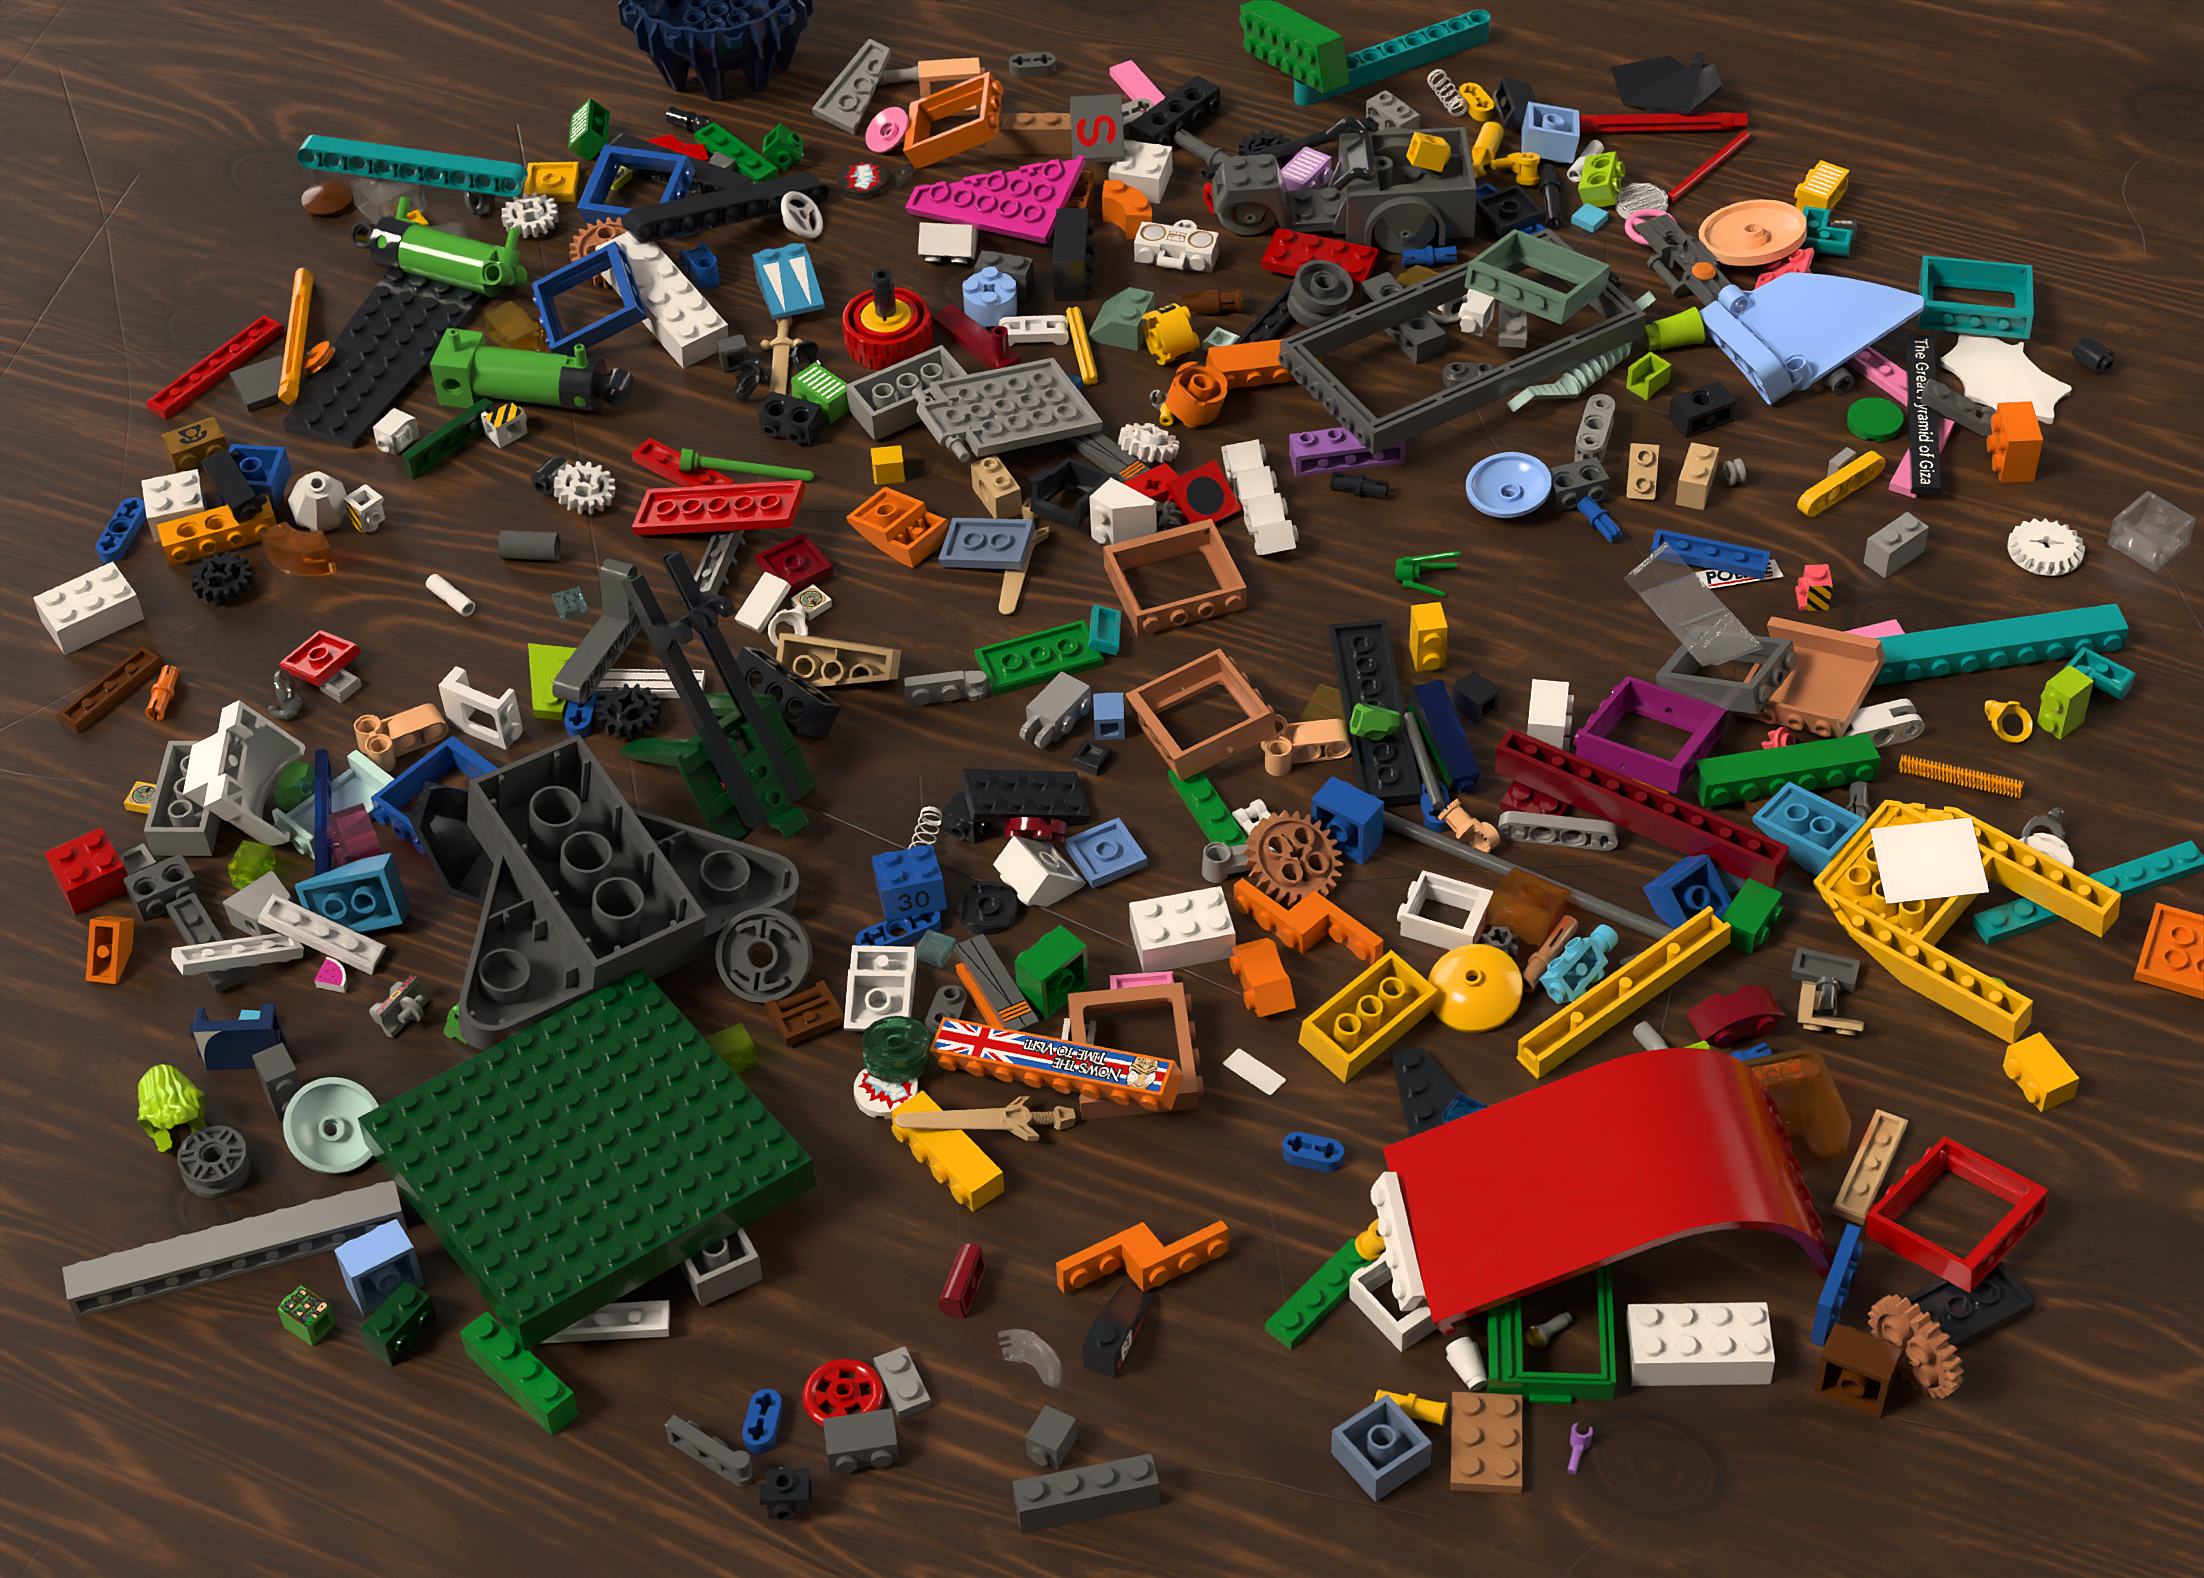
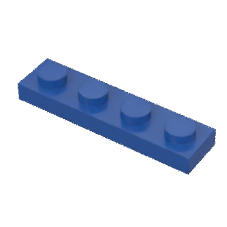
[1650,529,1771,580]

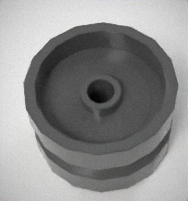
[1287,260,1353,328]

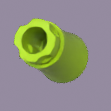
[1643,307,1705,351]

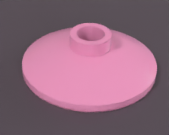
[866,107,909,153]

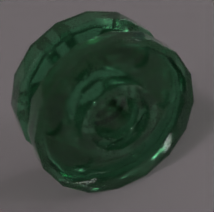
[862,1016,931,1083]

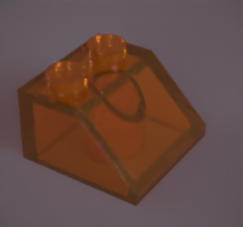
[1484,867,1571,946]

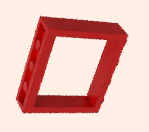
[1865,1136,2049,1293]

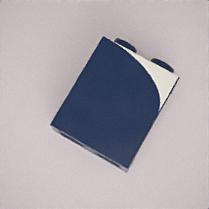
[190,1003,287,1071]

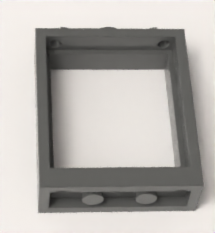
[1655,628,1797,714]

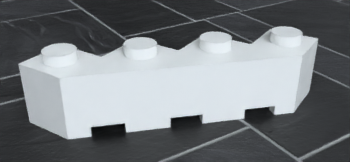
[1221,439,1299,555]

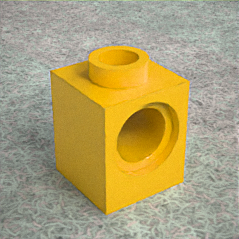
[1406,132,1451,172]

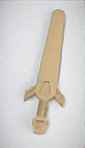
[999,498,1049,615]
[895,1096,1076,1141]

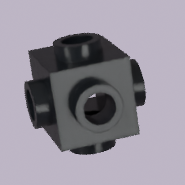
[759,1467,812,1521]

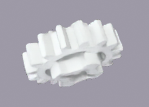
[502,193,559,238]
[1118,423,1179,463]
[554,461,615,514]

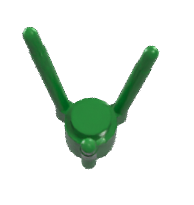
[1395,551,1461,597]

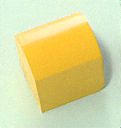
[871,445,905,485]

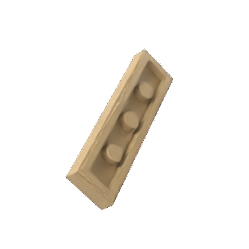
[1831,1109,1908,1225]

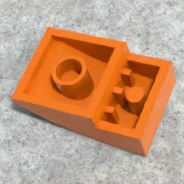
[846,487,949,568]

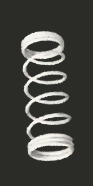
[1427,69,1468,117]
[909,806,943,849]

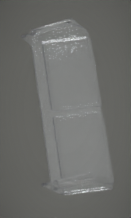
[1624,541,1763,667]

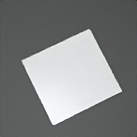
[1870,817,1989,904]

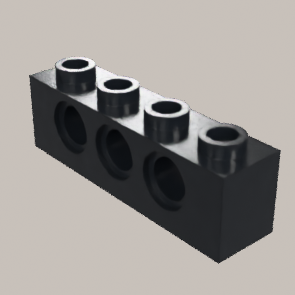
[1129,75,1221,146]
[736,647,841,739]

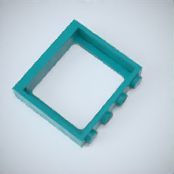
[1918,255,2034,339]

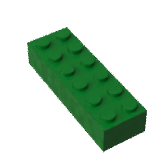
[1239,0,1349,94]

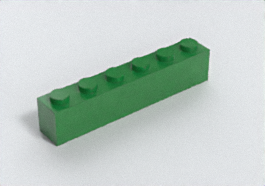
[1691,733,1881,807]

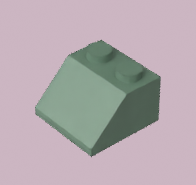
[1087,287,1155,351]

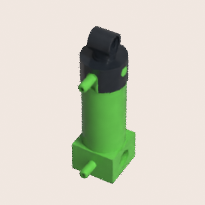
[430,328,634,413]

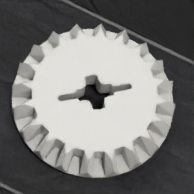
[2007,518,2085,576]

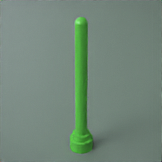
[679,448,814,482]

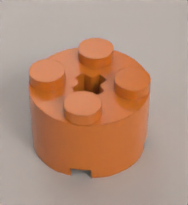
[1165,361,1228,428]

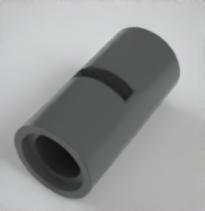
[498,530,561,561]

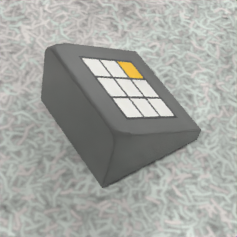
[1828,219,1857,241]

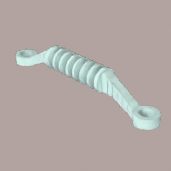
[1506,291,1656,412]

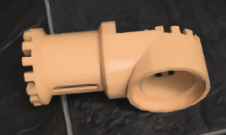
[1438,799,1500,853]

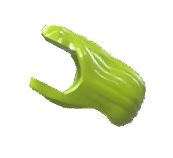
[137,1064,206,1154]

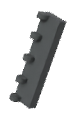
[694,530,751,596]

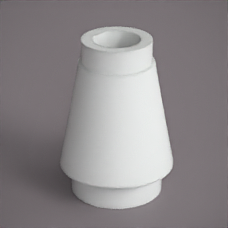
[1446,1337,1488,1391]

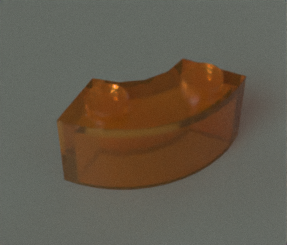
[259,522,337,576]

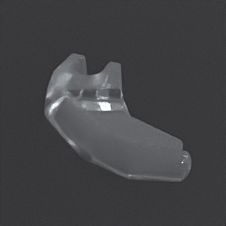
[998,1329,1063,1388]

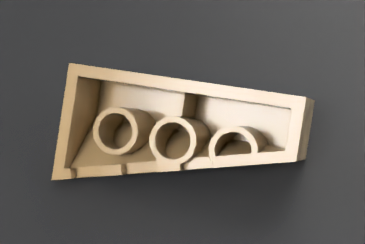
[776,633,902,687]

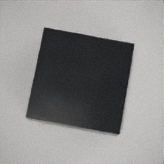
[1071,739,1112,776]

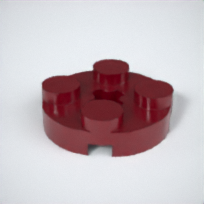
[1005,817,1067,844]

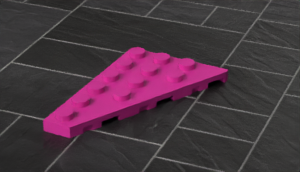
[905,155,1086,244]

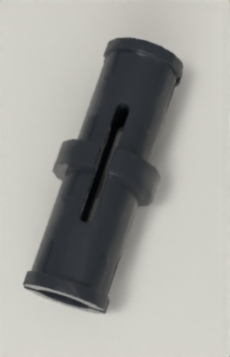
[1330,471,1389,500]

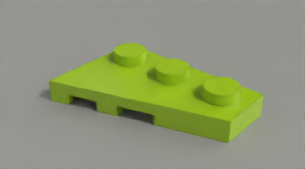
[528,643,577,720]

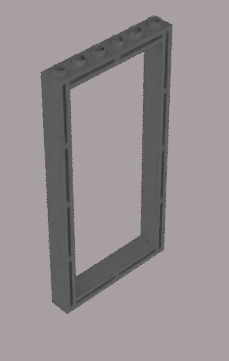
[1278,228,1647,454]

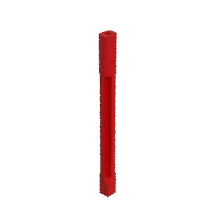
[1579,112,1748,133]

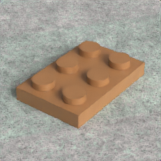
[1450,1392,1522,1494]

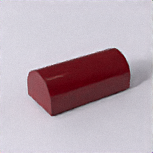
[938,1244,987,1320]

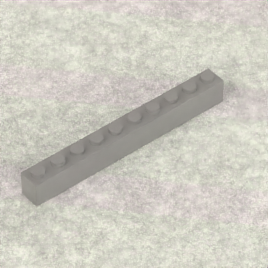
[62,1180,407,1318]

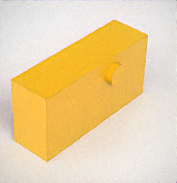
[1299,950,1438,1083]

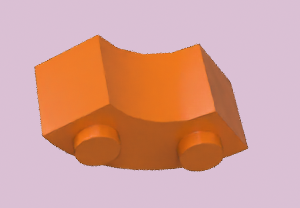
[1102,180,1152,240]
[1229,938,1296,1017]

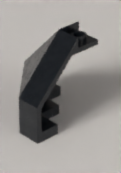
[405,781,494,906]

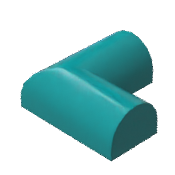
[1798,206,1853,257]
[2064,647,2136,700]

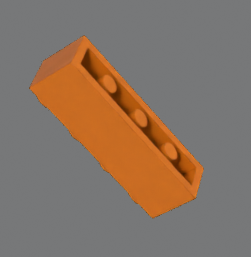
[1206,339,1322,390]

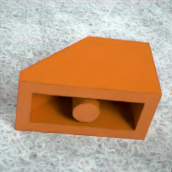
[86,916,135,984]

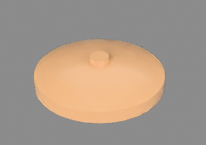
[1699,200,1807,266]

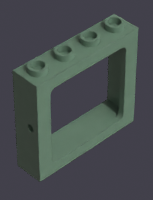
[1464,229,1611,325]

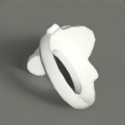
[768,605,808,647]

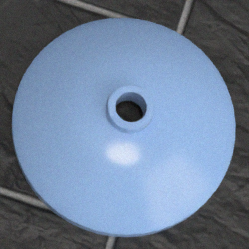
[1466,452,1552,518]

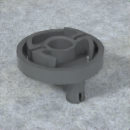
[716,907,813,1003]

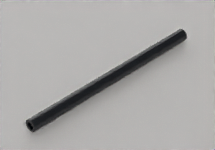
[1200,117,1375,181]

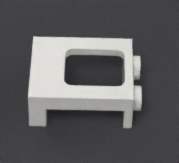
[438,666,523,750]

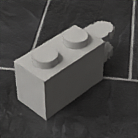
[1019,671,1092,748]

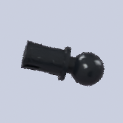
[666,107,712,132]

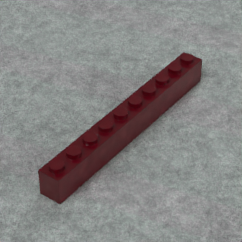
[1495,728,1790,889]

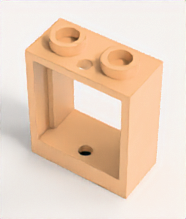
[918,57,985,116]

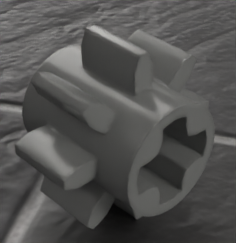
[1156,501,1182,533]
[1481,926,1519,957]

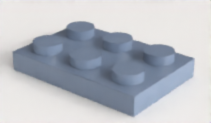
[939,518,1036,569]

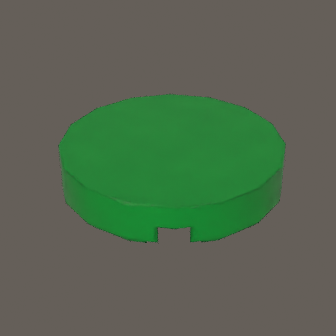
[1847,397,1904,442]

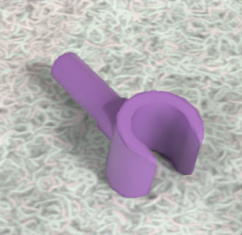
[1567,1423,1593,1474]

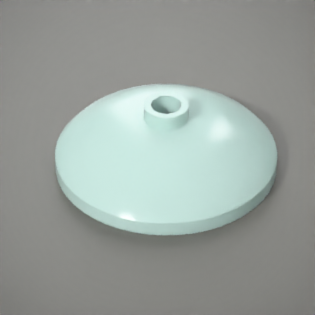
[283,1077,379,1174]

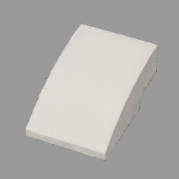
[844,945,917,1032]

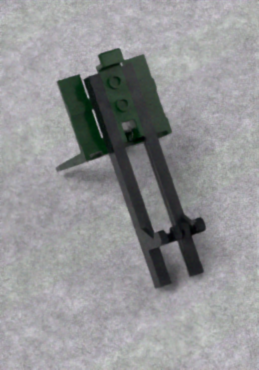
[618,551,817,840]

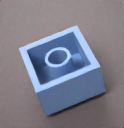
[1522,102,1580,164]
[334,1219,425,1316]

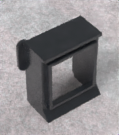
[1030,458,1119,530]

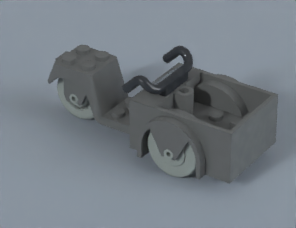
[1212,116,1477,254]

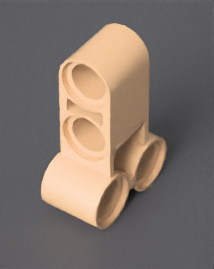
[354,703,449,773]
[1261,714,1351,776]

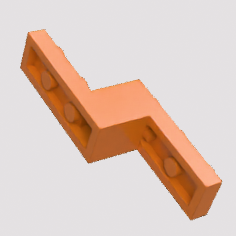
[1234,878,1384,965]
[1056,1220,1229,1294]

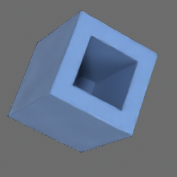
[1093,692,1125,740]

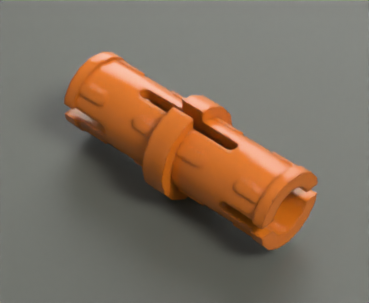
[145,665,180,721]

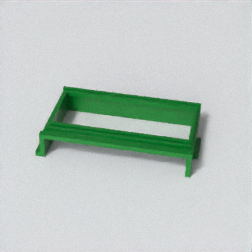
[1487,1263,1616,1405]

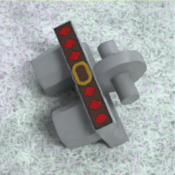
[369,975,430,1038]

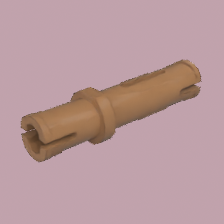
[1521,915,1579,993]

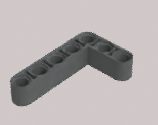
[552,558,641,704]

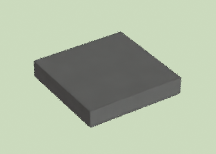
[230,355,300,412]

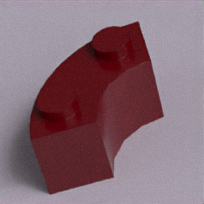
[1686,985,1786,1050]

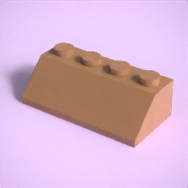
[986,112,1072,154]

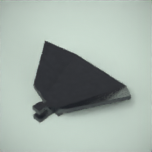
[1611,52,1722,115]

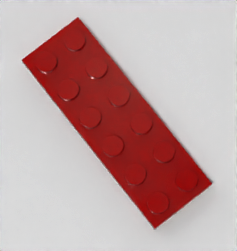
[632,480,806,536]

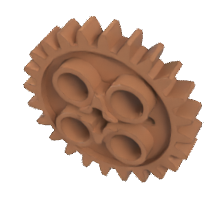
[569,217,627,288]
[1243,810,1343,907]
[1868,1294,1964,1399]

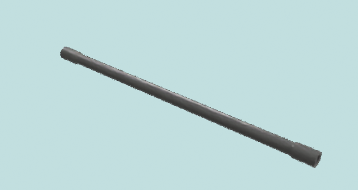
[1383,811,1714,962]

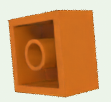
[1987,401,2043,483]

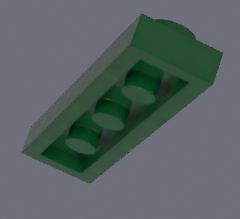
[401,397,494,480]

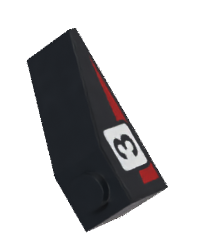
[1082,1284,1154,1379]

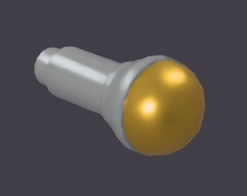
[1526,1312,1572,1348]

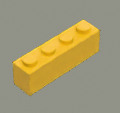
[891,1090,1004,1212]

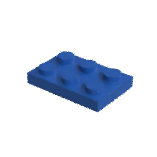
[1810,1223,1864,1346]

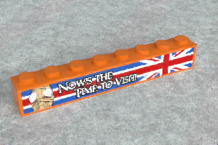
[929,1017,1184,1111]

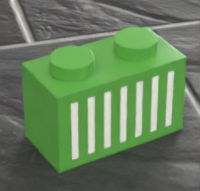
[791,362,849,424]

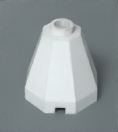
[288,471,347,534]

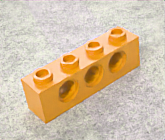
[157,494,280,567]

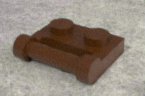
[764,979,845,1047]

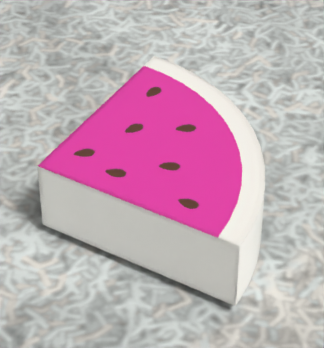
[314,957,348,993]

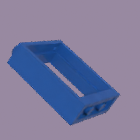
[577,145,695,225]
[532,241,648,355]
[371,736,499,855]

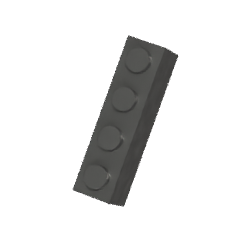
[1012,1453,1160,1534]

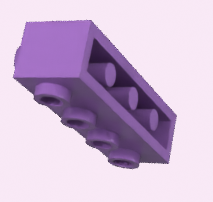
[1289,427,1406,477]

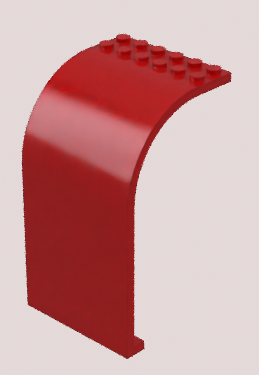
[1383,1048,1835,1336]

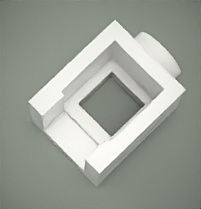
[373,408,420,456]

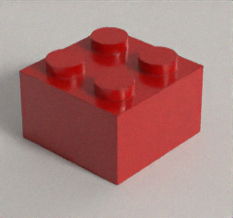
[44,827,128,915]

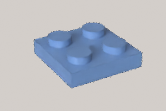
[1064,817,1147,888]

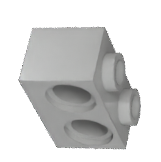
[1366,90,1420,132]

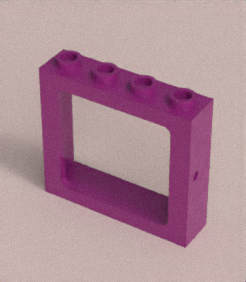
[1574,676,1727,794]

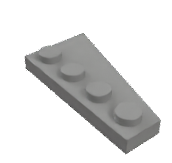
[812,39,891,135]

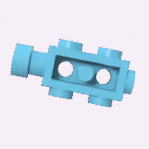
[1540,925,1618,1004]

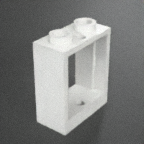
[1397,870,1494,950]
[1349,1251,1437,1352]

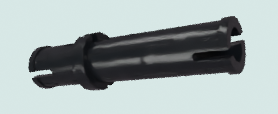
[1539,164,1563,230]

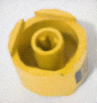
[1142,303,1200,366]

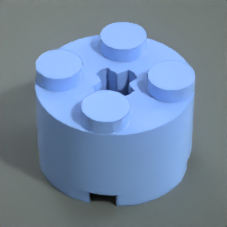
[962,267,1018,329]

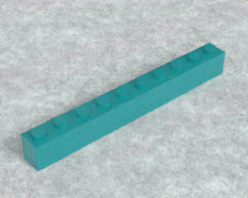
[1872,603,2129,685]

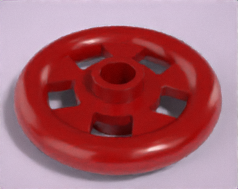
[802,1359,885,1427]

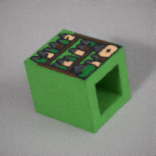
[277,1285,336,1347]

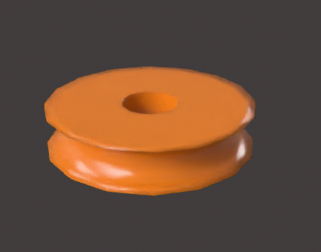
[301,341,335,375]

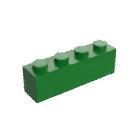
[460,1311,579,1436]

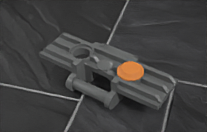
[1636,213,1732,306]

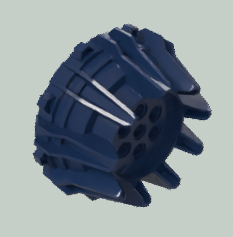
[618,0,814,101]

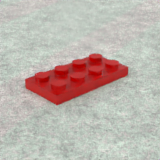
[1261,228,1379,290]

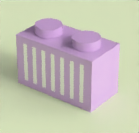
[1281,146,1333,191]

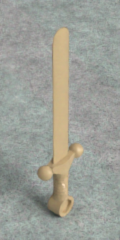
[761,316,803,395]

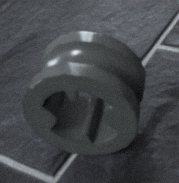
[1826,367,1854,395]

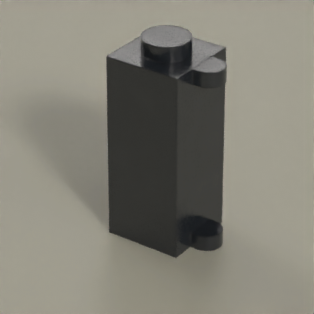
[202,449,267,524]

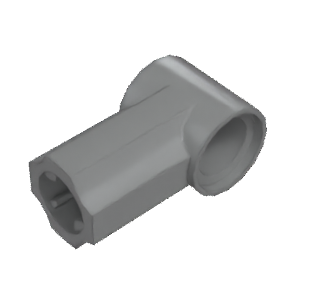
[1202,842,1253,883]

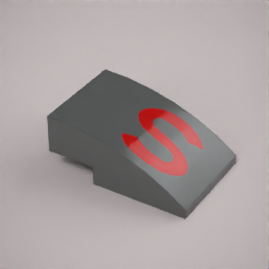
[1070,94,1125,163]

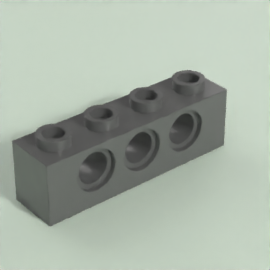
[1360,272,1446,365]

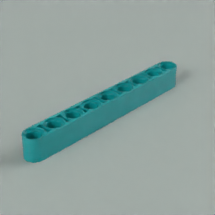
[1294,10,1490,106]
[296,135,528,197]

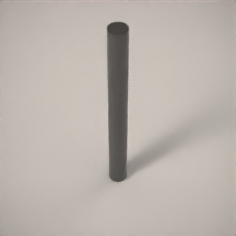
[1403,712,1444,810]

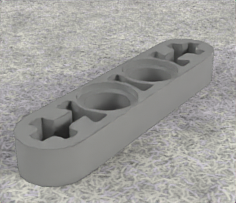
[1498,811,1619,851]

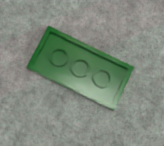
[974,619,1104,696]

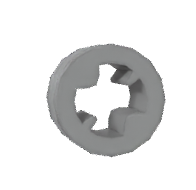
[1723,458,1746,486]

